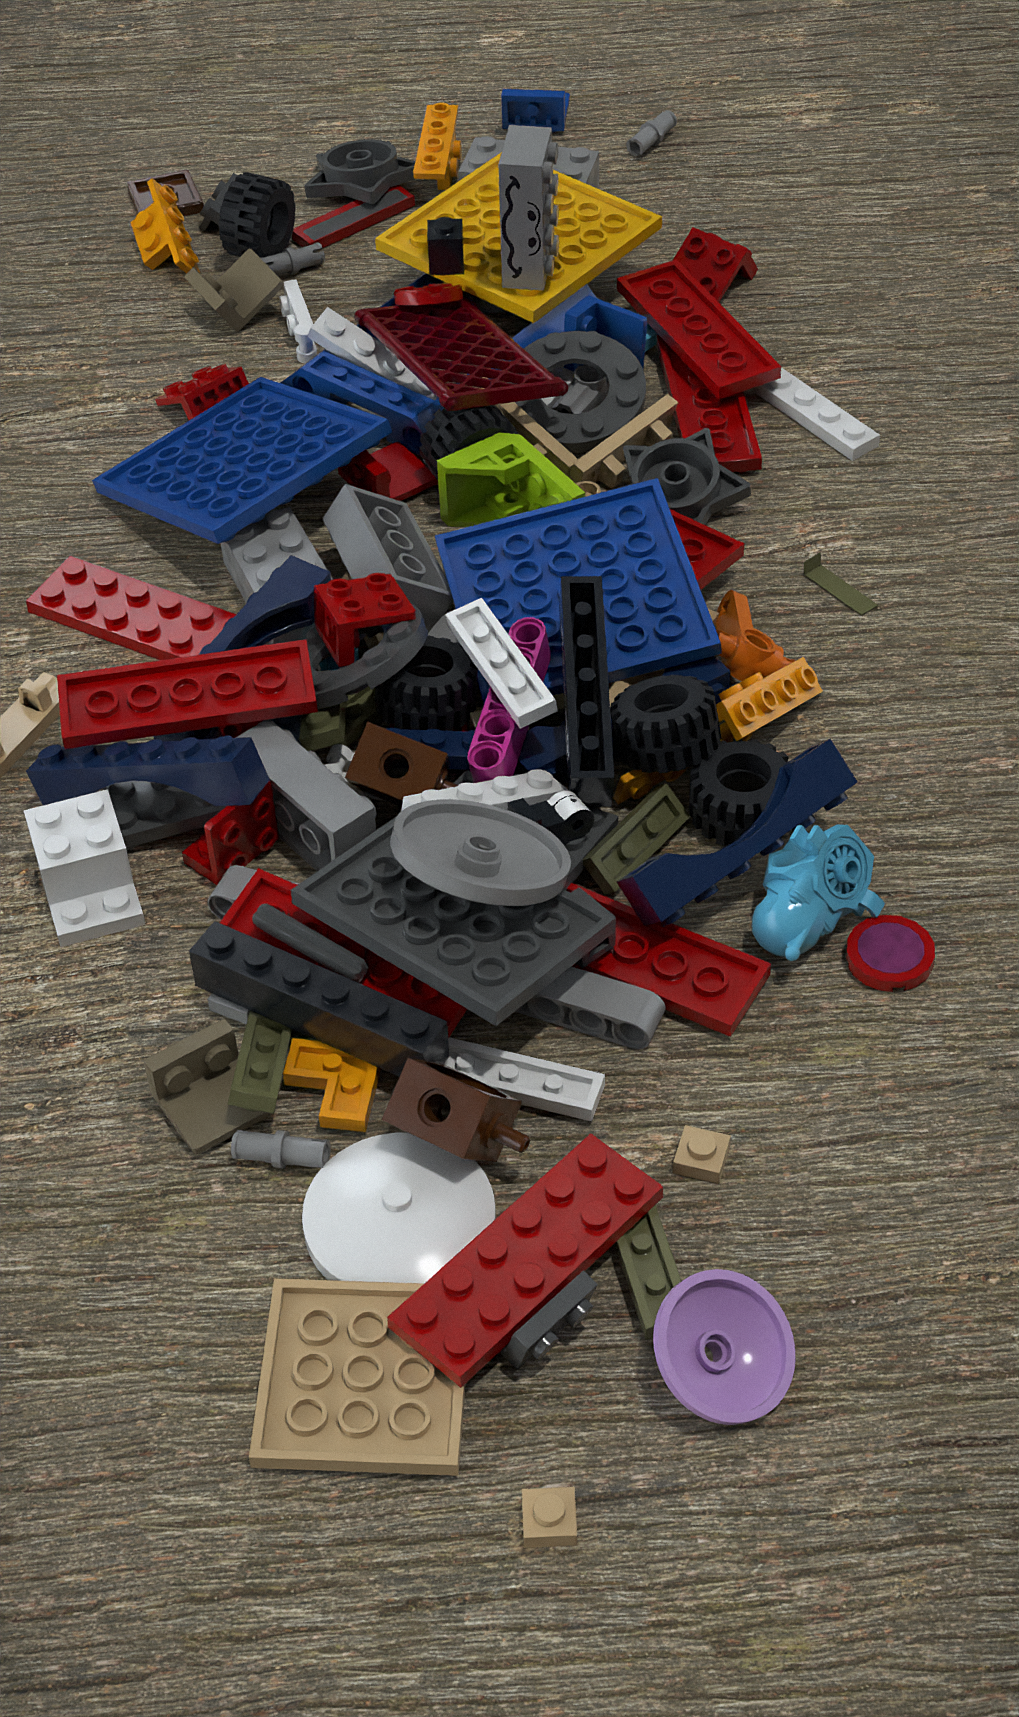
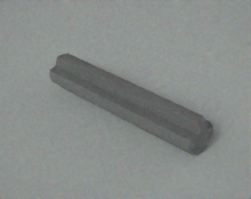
[252,903,369,983]

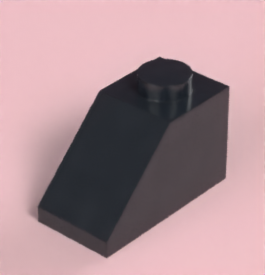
[427,217,464,275]

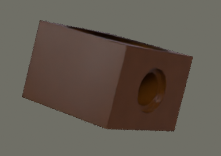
[345,722,458,807]
[381,1058,530,1162]

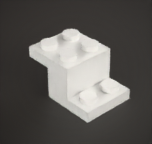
[24,789,145,947]

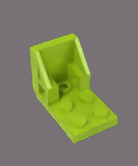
[437,433,585,527]

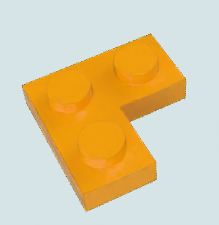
[283,1038,381,1132]

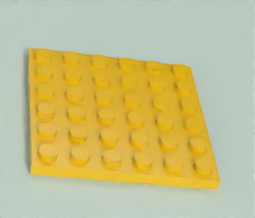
[375,152,662,323]

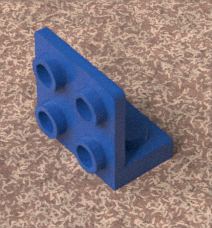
[501,89,570,133]
[564,295,647,372]

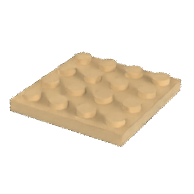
[249,1279,466,1476]

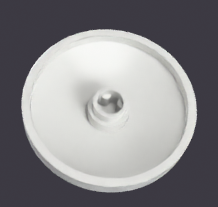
[302,1132,496,1283]

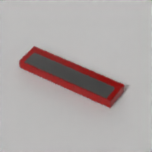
[292,185,415,248]

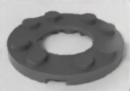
[507,331,646,452]
[306,604,428,709]

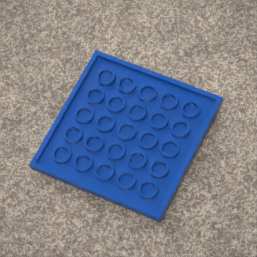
[92,377,392,544]
[435,478,722,705]

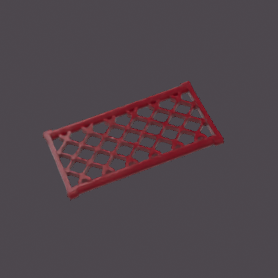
[354,297,569,411]

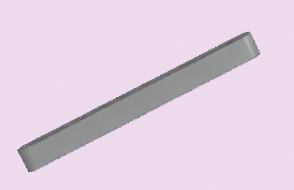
[207,865,666,1049]

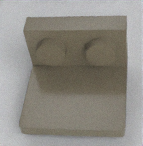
[184,249,284,332]
[143,1018,275,1154]

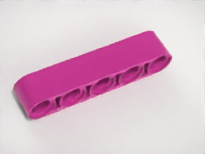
[467,617,551,783]

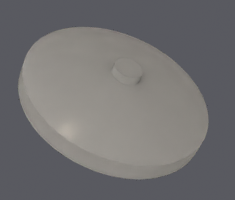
[390,799,571,906]

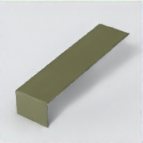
[804,552,878,616]

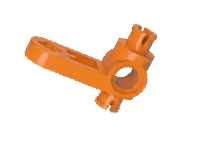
[715,590,796,681]

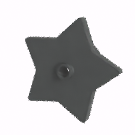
[304,139,415,204]
[623,428,751,525]

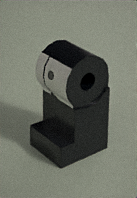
[507,790,595,845]

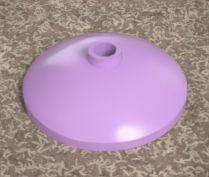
[653,1269,795,1425]

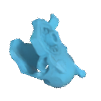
[751,824,885,961]

